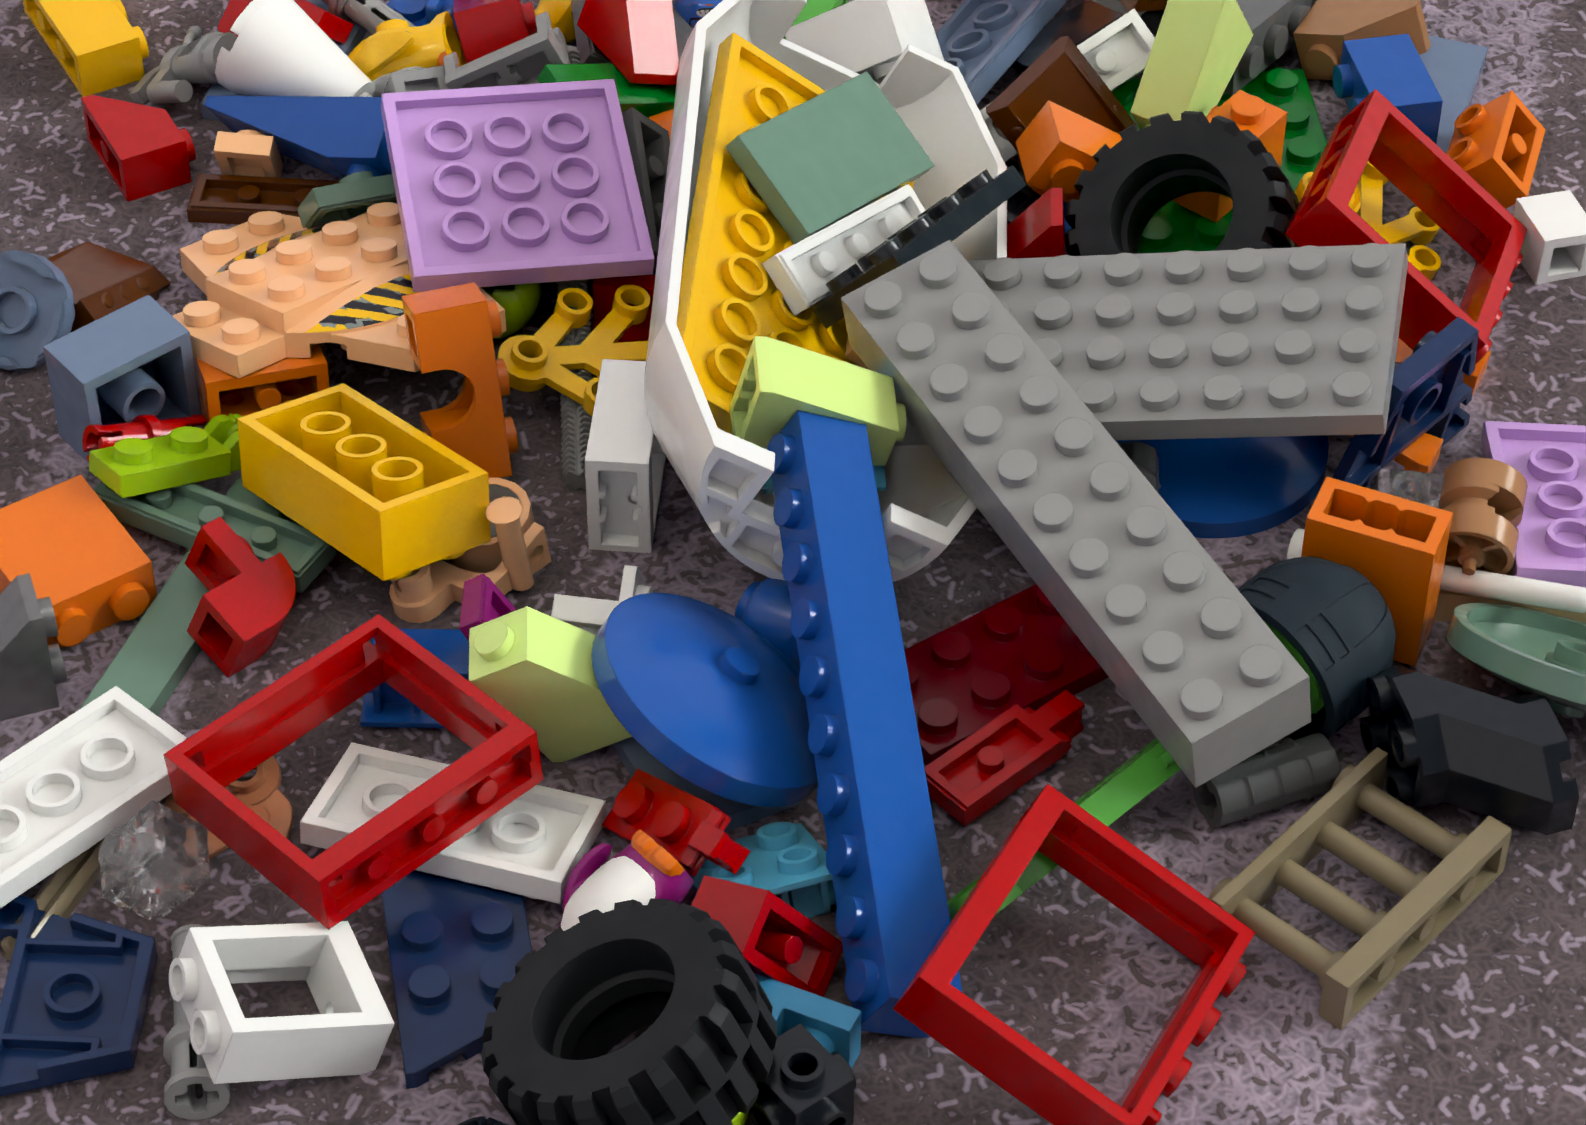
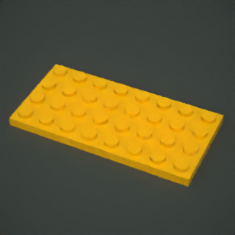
[676,32,914,492]

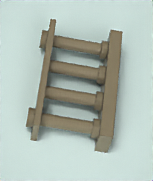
[1208,747,1512,1030]

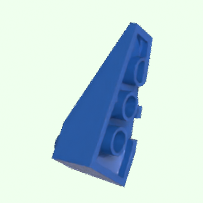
[204,96,392,179]

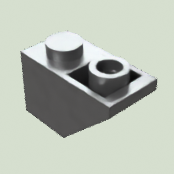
[0,573,67,721]

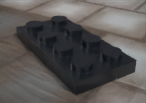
[812,165,1026,329]

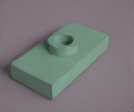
[297,171,398,229]

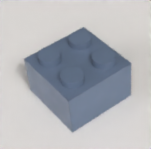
[43,294,201,463]

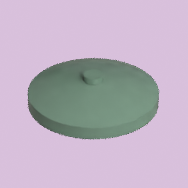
[1446,603,1586,718]

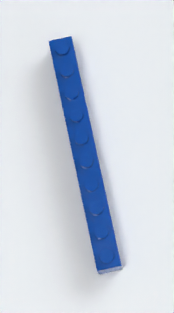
[767,410,963,1038]

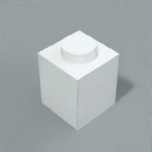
[1513,190,1586,285]

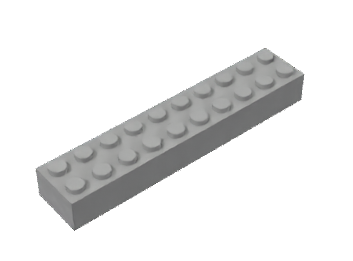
[841,240,1311,788]

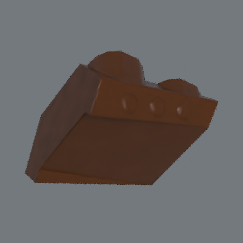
[986,36,1137,173]
[47,241,171,332]

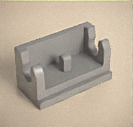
[443,11,570,89]

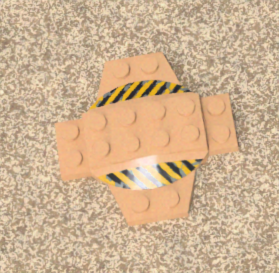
[172,202,506,378]

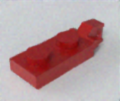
[924,690,1085,826]
[601,768,750,877]

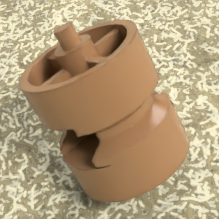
[1439,457,1528,575]

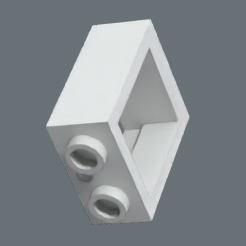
[585,359,666,553]
[169,921,395,1084]

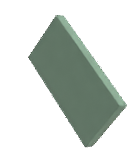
[726,71,935,244]

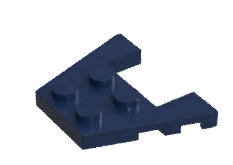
[1332,317,1479,488]
[0,895,158,1096]

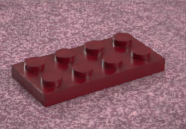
[904,584,1109,766]

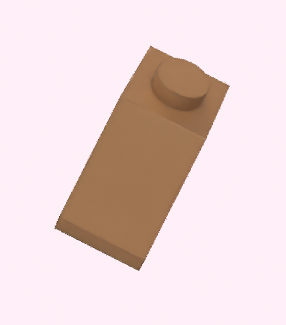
[1293,0,1431,80]

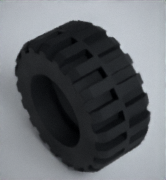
[1064,111,1299,256]
[481,898,777,1125]

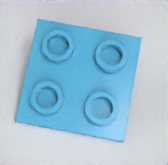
[690,822,836,918]

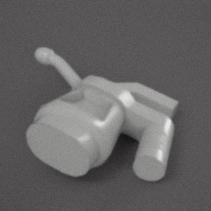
[129,25,237,104]

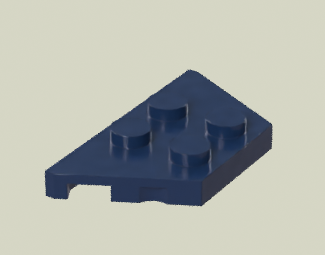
[381,871,532,1089]

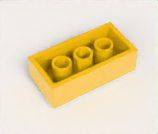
[237,383,491,581]

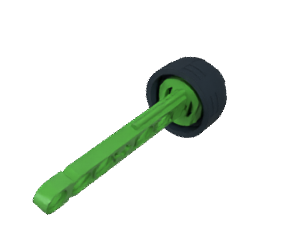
[947,557,1396,921]

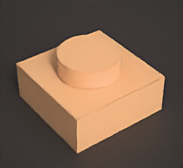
[213,129,283,178]

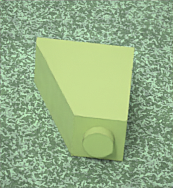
[1130,0,1253,129]
[730,336,906,466]
[468,606,633,762]

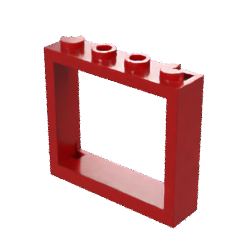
[1285,89,1528,363]
[163,614,543,930]
[893,783,1256,1125]

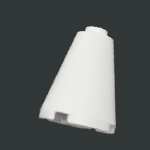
[215,0,375,97]

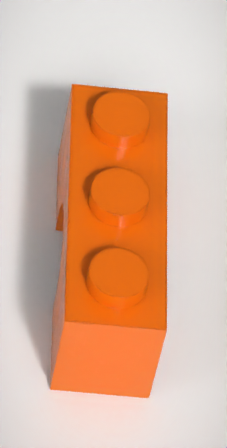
[401,282,519,478]

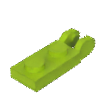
[89,413,243,498]

